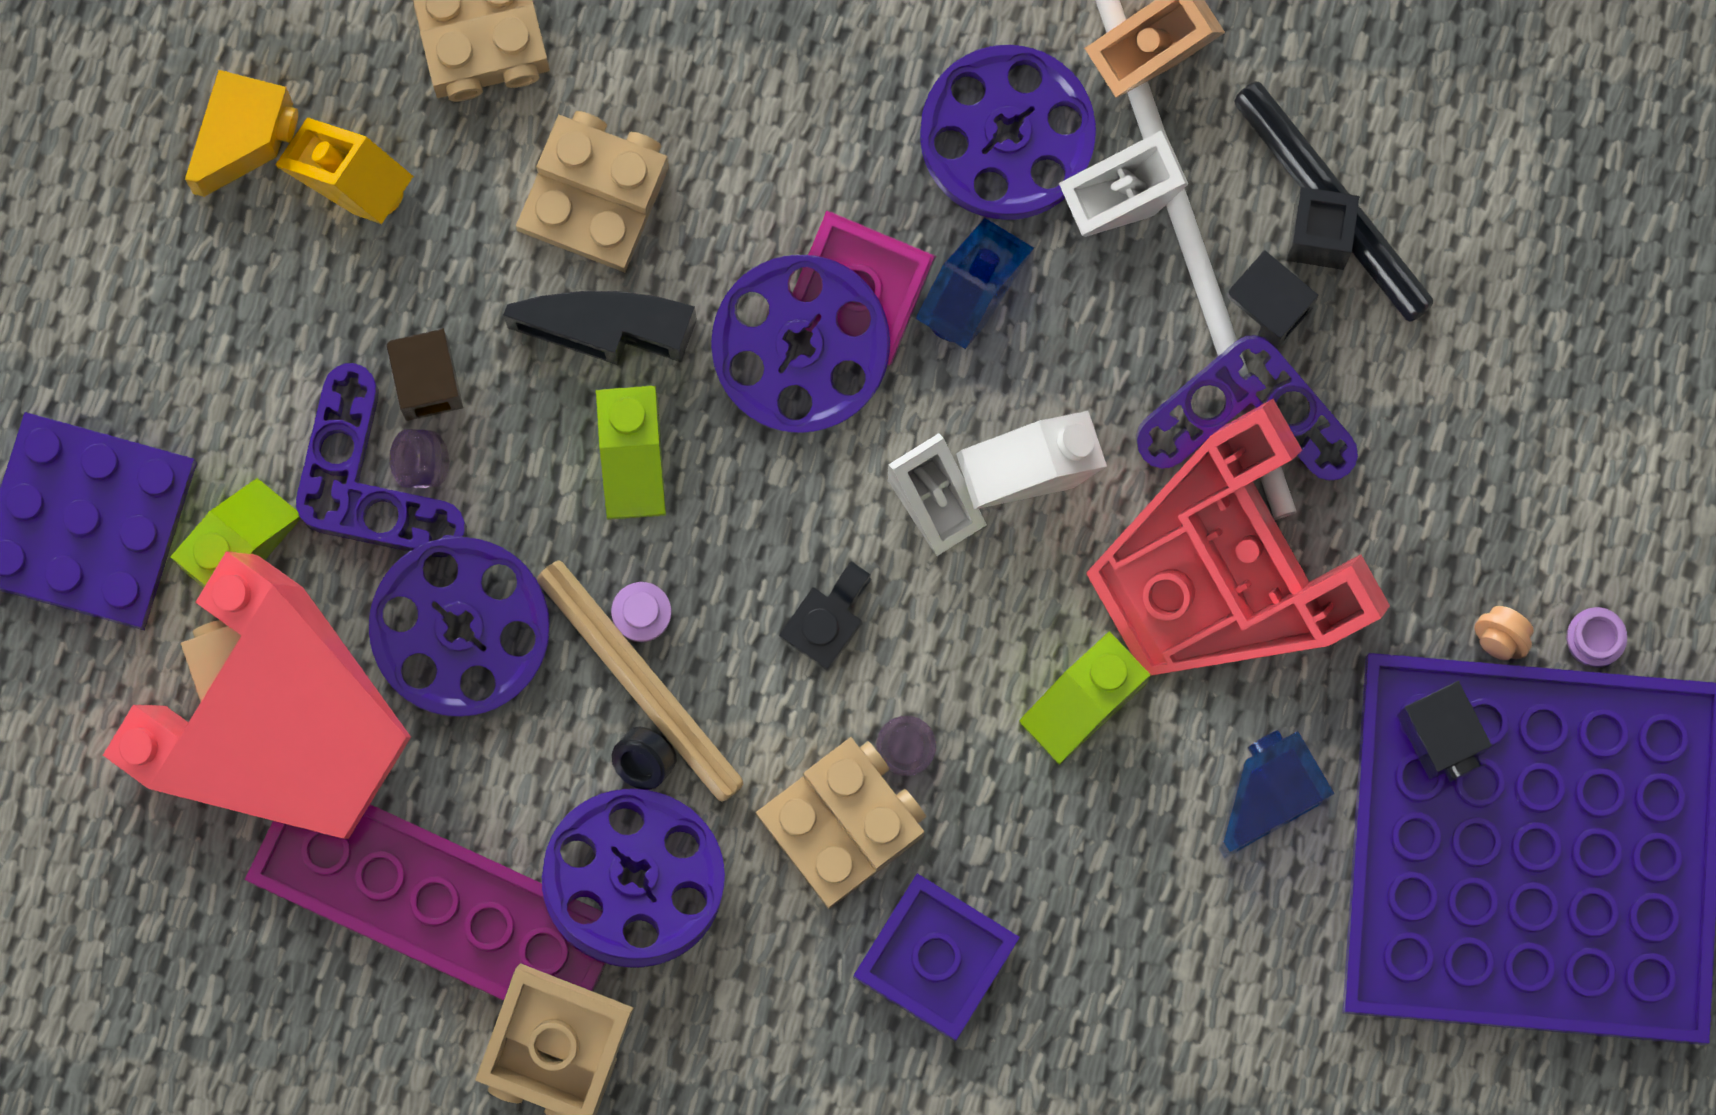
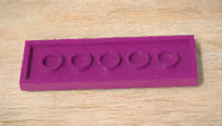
[244,804,606,1001]

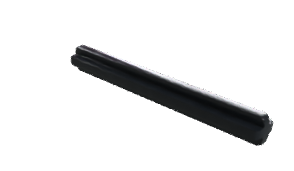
[1234,81,1433,322]

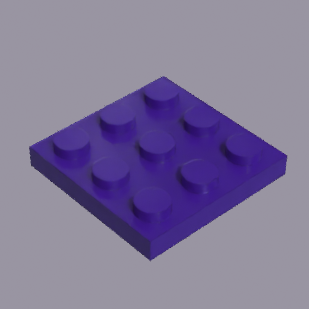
[0,412,197,631]

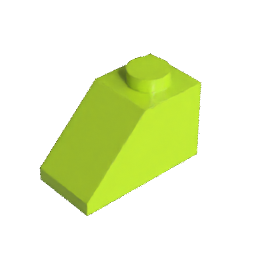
[596,386,666,520]
[170,478,301,588]
[1019,631,1151,765]

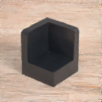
[1286,187,1360,270]
[1228,250,1319,349]

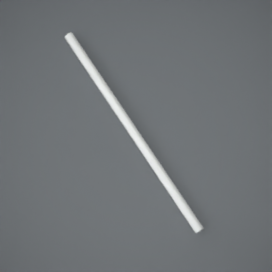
[1095,0,1297,520]

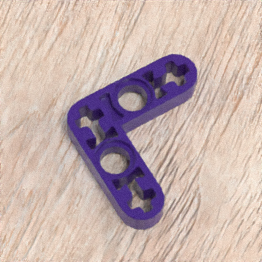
[1136,335,1358,481]
[296,363,467,557]

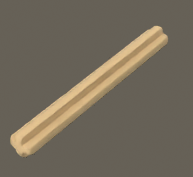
[537,560,743,802]

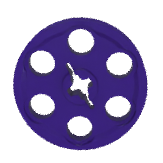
[920,45,1096,220]
[711,255,890,433]
[369,537,550,716]
[542,789,725,968]

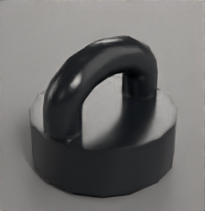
[611,726,677,790]

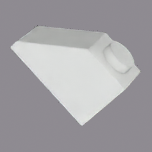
[956,411,1107,510]

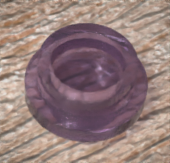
[876,716,936,776]

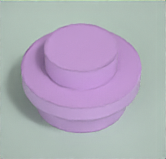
[611,582,671,642]
[1566,607,1627,667]

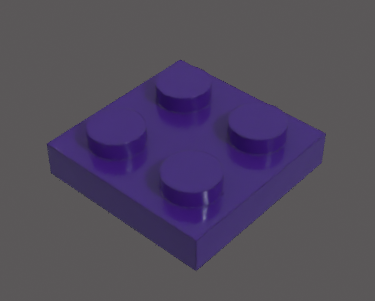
[853,873,1020,1042]

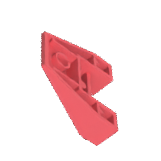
[1086,399,1390,676]
[103,551,411,839]

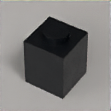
[1397,681,1492,782]

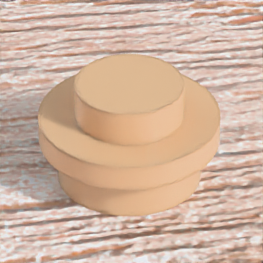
[1474,606,1534,660]

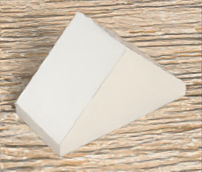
[1059,130,1188,237]
[888,433,987,556]

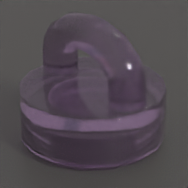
[389,429,449,488]

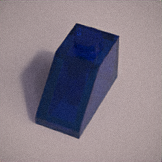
[915,218,1034,349]
[1219,730,1335,858]

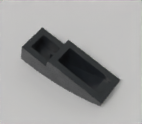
[503,291,697,365]

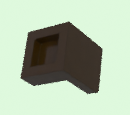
[387,328,464,421]

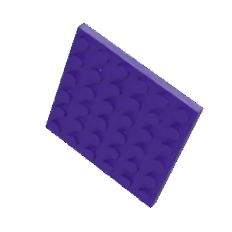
[1342,653,1716,1045]

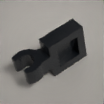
[779,561,872,671]

